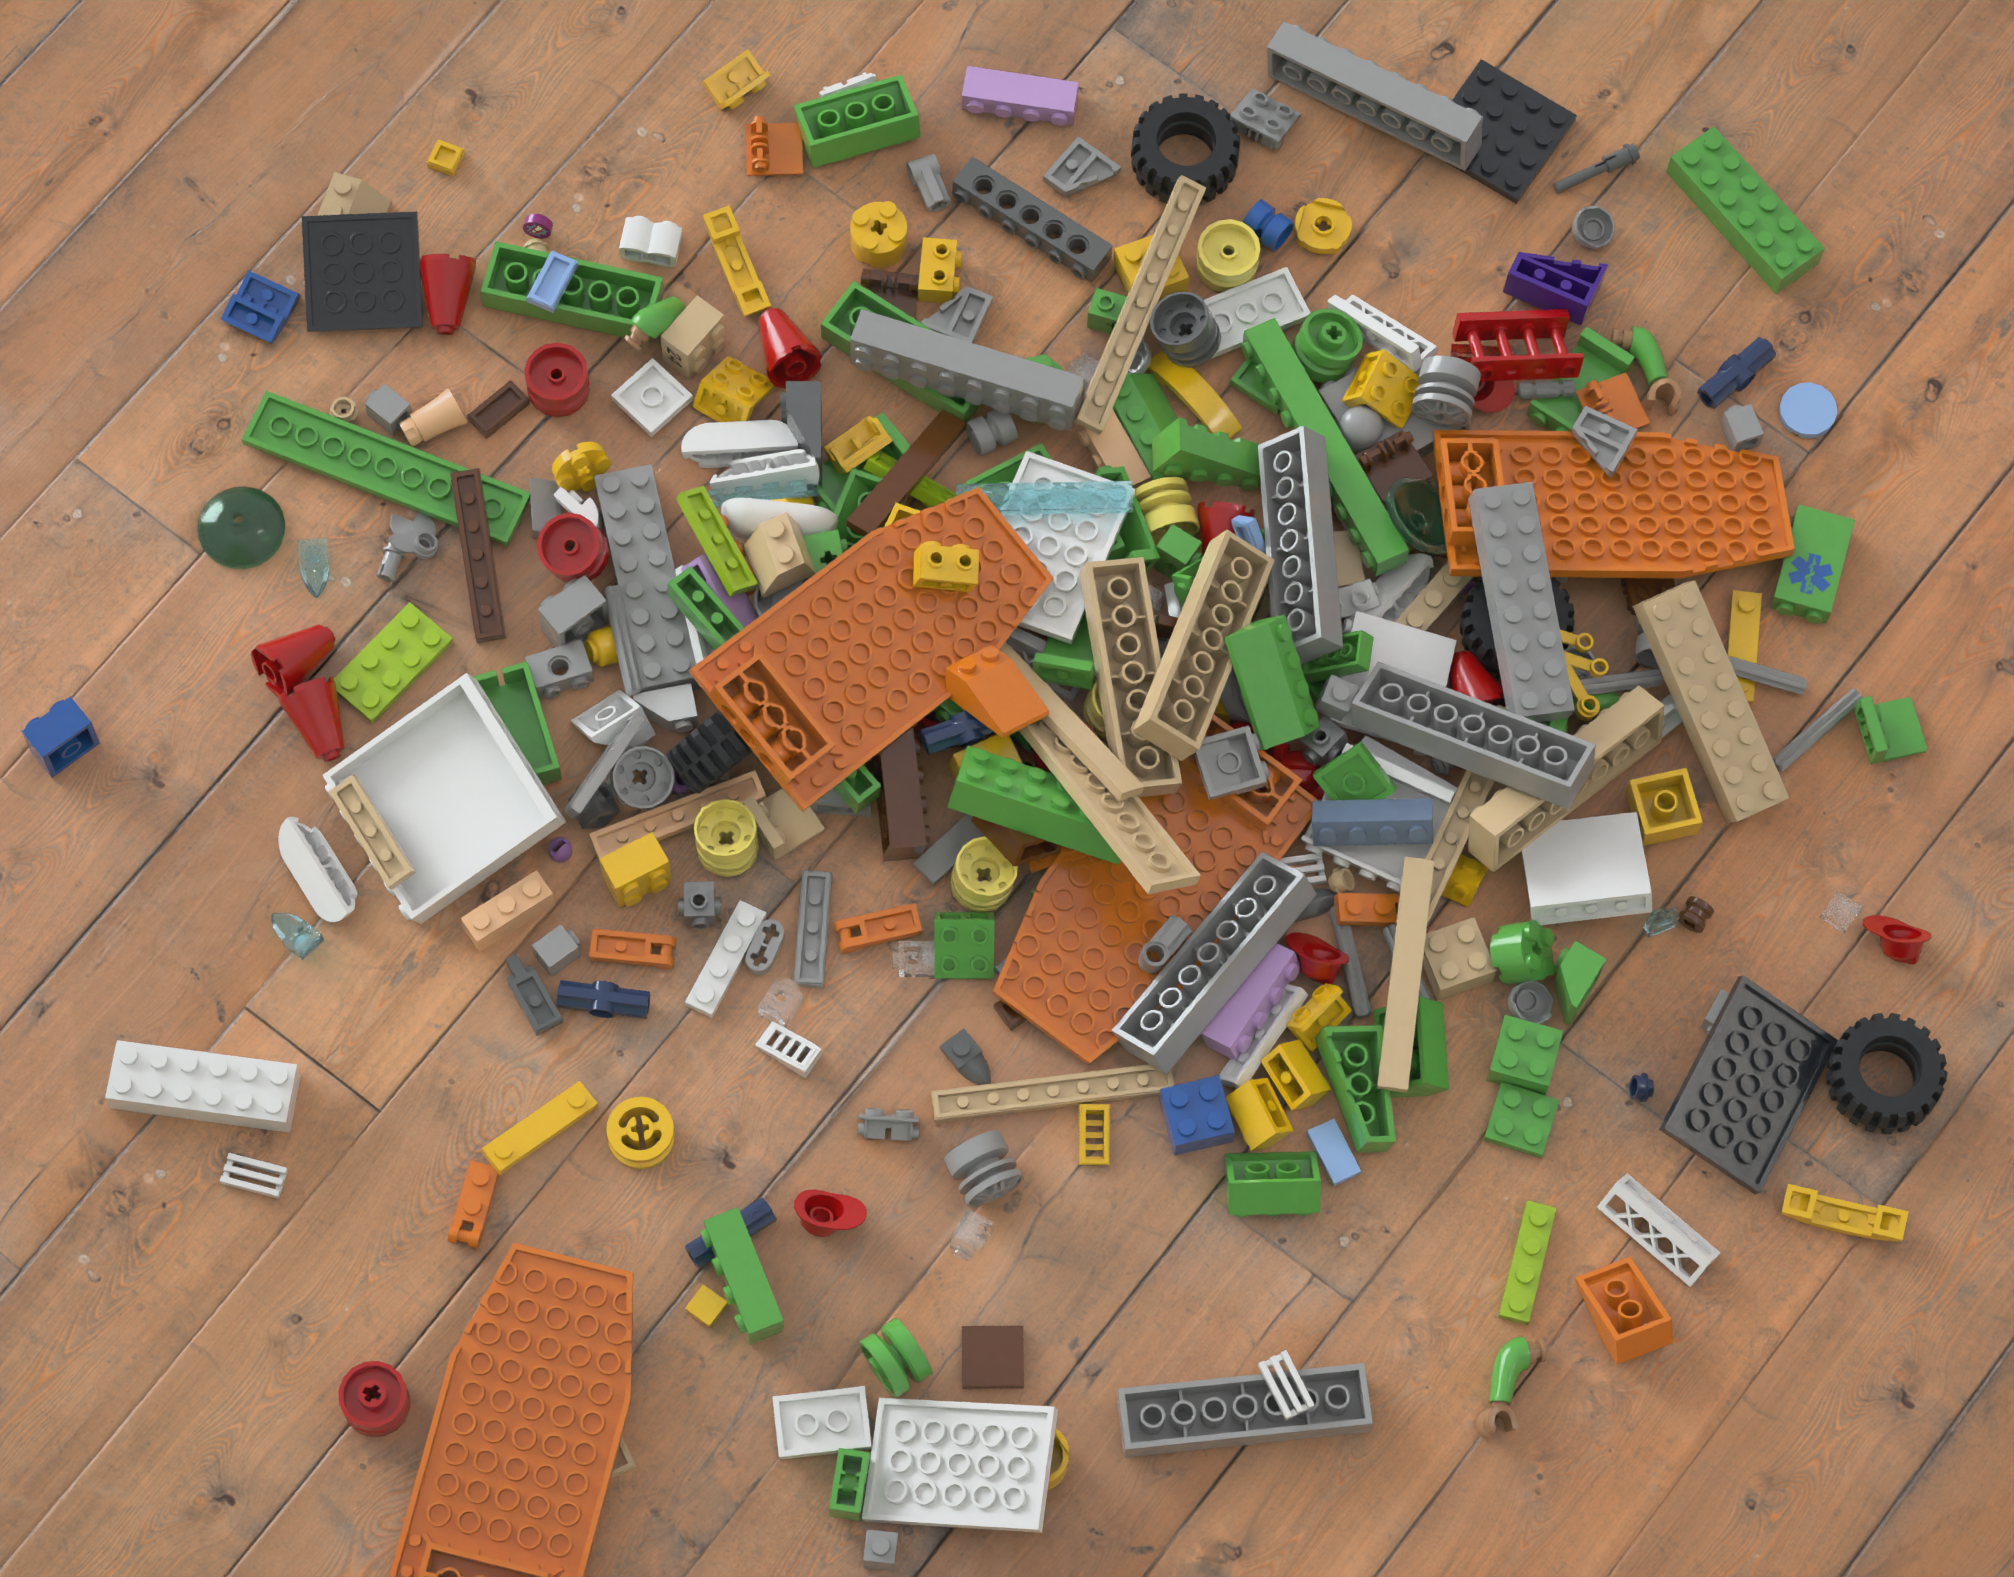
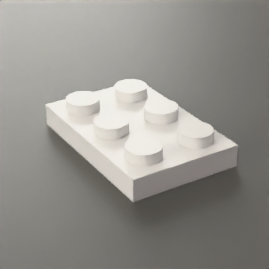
[772,1386,872,1460]

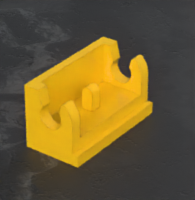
[822,415,893,474]

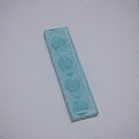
[708,479,818,508]

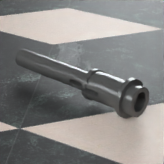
[1553,143,1640,194]

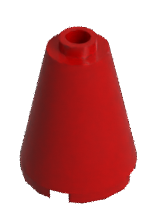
[419,253,476,335]
[758,308,822,388]
[1197,501,1255,556]
[251,624,336,696]
[1449,651,1506,708]
[278,676,345,762]

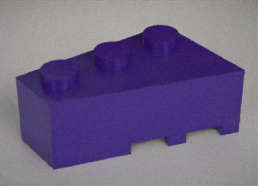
[1503,252,1608,325]

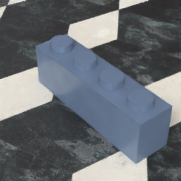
[1312,798,1433,846]

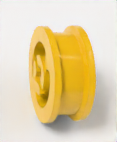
[606,1097,675,1169]

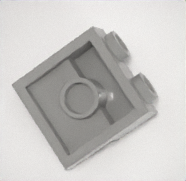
[1194,726,1269,800]

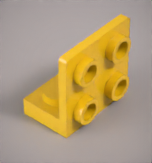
[1342,349,1419,429]
[692,356,775,422]

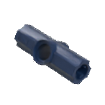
[1697,337,1776,409]
[920,711,995,755]
[557,980,651,1019]
[685,1197,777,1270]

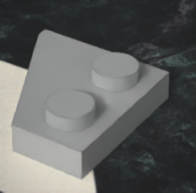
[1043,136,1121,197]
[921,286,993,343]
[1572,406,1638,478]

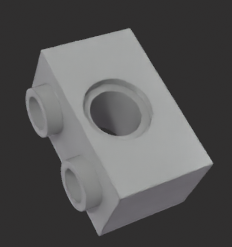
[525,639,594,698]

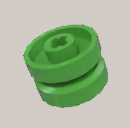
[1291,309,1363,383]
[859,1318,933,1398]

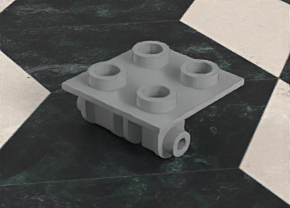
[1230,88,1301,150]

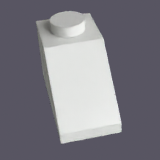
[633,683,699,733]

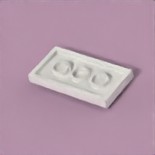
[1203,267,1310,359]

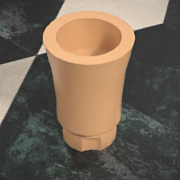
[398,388,468,446]

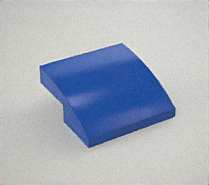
[220,270,301,344]

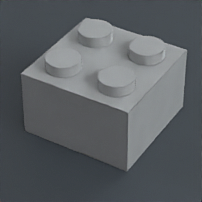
[538,575,610,647]

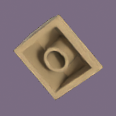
[317,172,392,216]
[744,512,816,598]

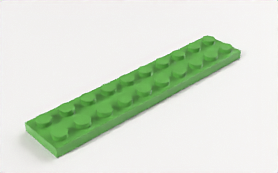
[241,391,531,547]

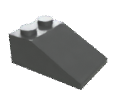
[780,381,822,486]

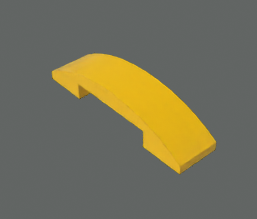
[703,205,771,317]
[1147,350,1242,439]
[1781,1184,1909,1242]

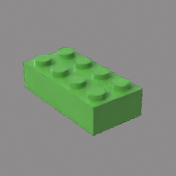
[1301,630,1374,683]

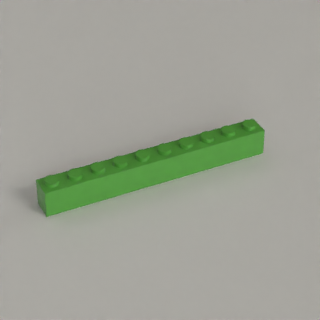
[1241,318,1409,576]
[667,566,881,814]

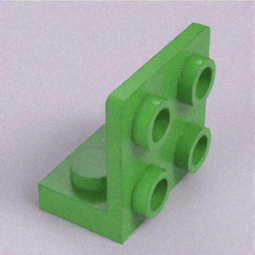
[1854,696,1927,764]
[934,912,995,979]

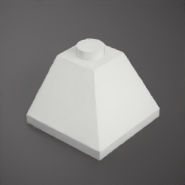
[571,689,656,746]

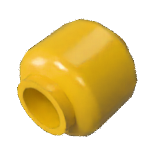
[584,625,619,667]

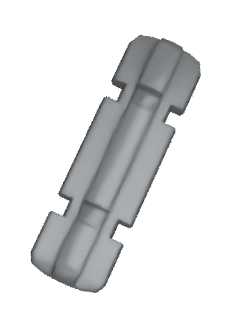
[1518,379,1575,399]

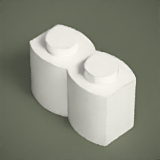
[619,216,682,268]

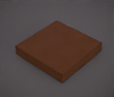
[962,1326,1024,1389]

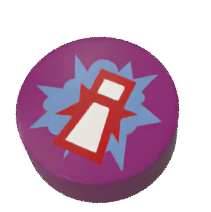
[523,214,553,239]

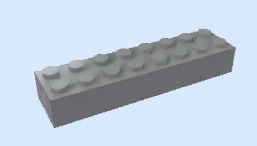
[1267,21,1483,171]
[850,309,1084,431]
[1258,425,1343,665]
[594,464,700,693]
[1468,482,1575,723]
[1352,662,1596,809]
[1112,852,1317,1074]
[1117,1363,1373,1458]

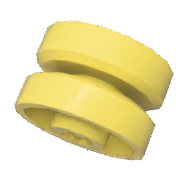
[1196,219,1261,293]

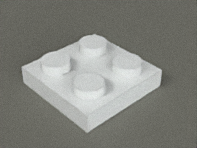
[611,358,693,437]

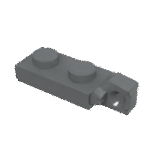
[506,954,563,1036]

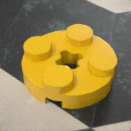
[1294,198,1352,254]
[552,442,611,492]

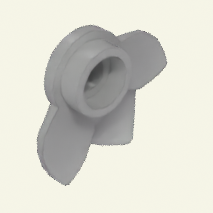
[388,512,438,559]

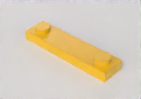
[1727,590,1762,706]
[482,1081,598,1175]

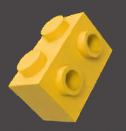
[918,237,962,303]
[913,541,979,592]
[1260,1039,1332,1111]
[1225,1078,1294,1151]

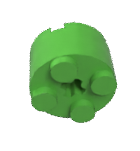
[1490,920,1555,985]

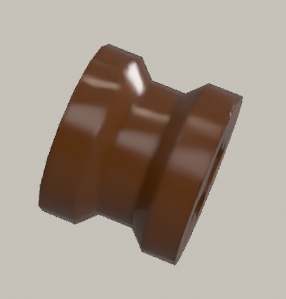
[1676,896,1714,933]

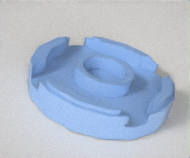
[1779,382,1837,439]

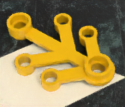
[1560,630,1609,721]

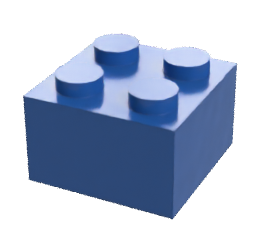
[22,696,100,778]
[1159,1075,1235,1156]

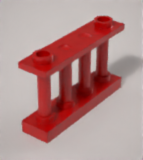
[1452,309,1584,382]

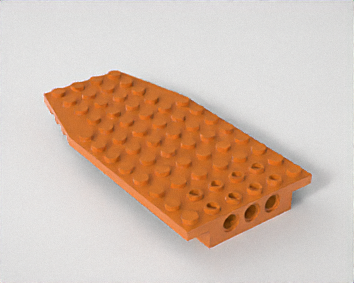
[1433,429,1795,578]
[689,487,1054,812]
[992,714,1319,1066]
[389,1242,634,1577]

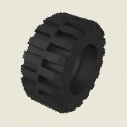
[1131,93,1240,205]
[1460,577,1575,679]
[667,710,753,793]
[1826,1013,1947,1134]

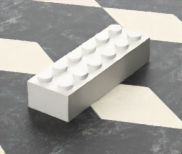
[105,1040,301,1133]

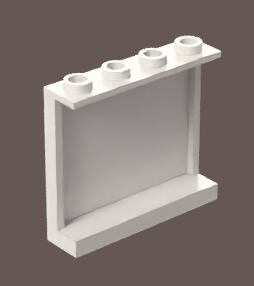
[1322,611,1457,757]
[1301,743,1455,893]
[1521,812,1652,925]

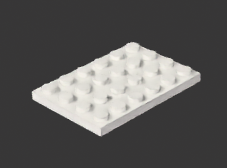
[1000,451,1135,644]
[862,1398,1058,1533]

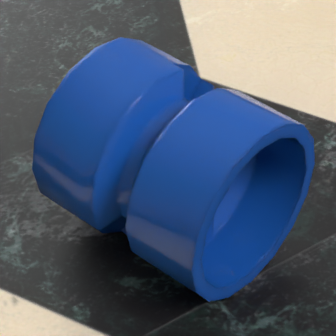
[1243,199,1295,252]

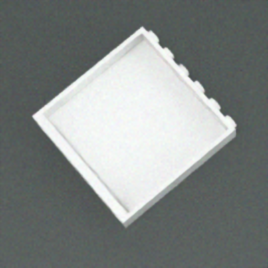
[323,673,566,924]

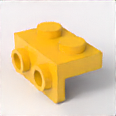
[701,49,771,110]
[1442,854,1488,907]
[1286,983,1352,1052]

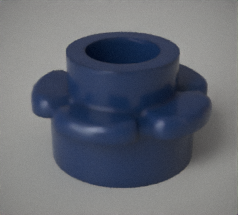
[1629,1073,1654,1102]

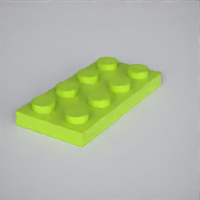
[334,602,453,724]

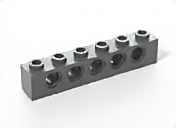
[952,156,1113,283]

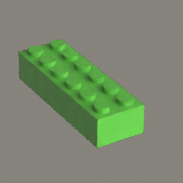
[1666,126,1825,294]
[481,241,664,343]
[821,281,981,422]
[947,745,1121,865]

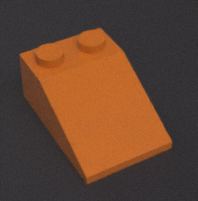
[946,644,1049,738]
[1575,1257,1673,1365]

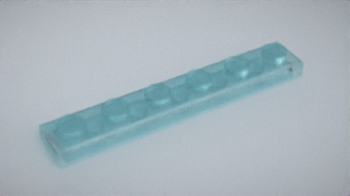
[956,481,1133,515]

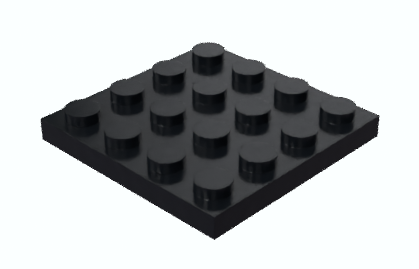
[1444,59,1577,204]
[301,211,423,332]

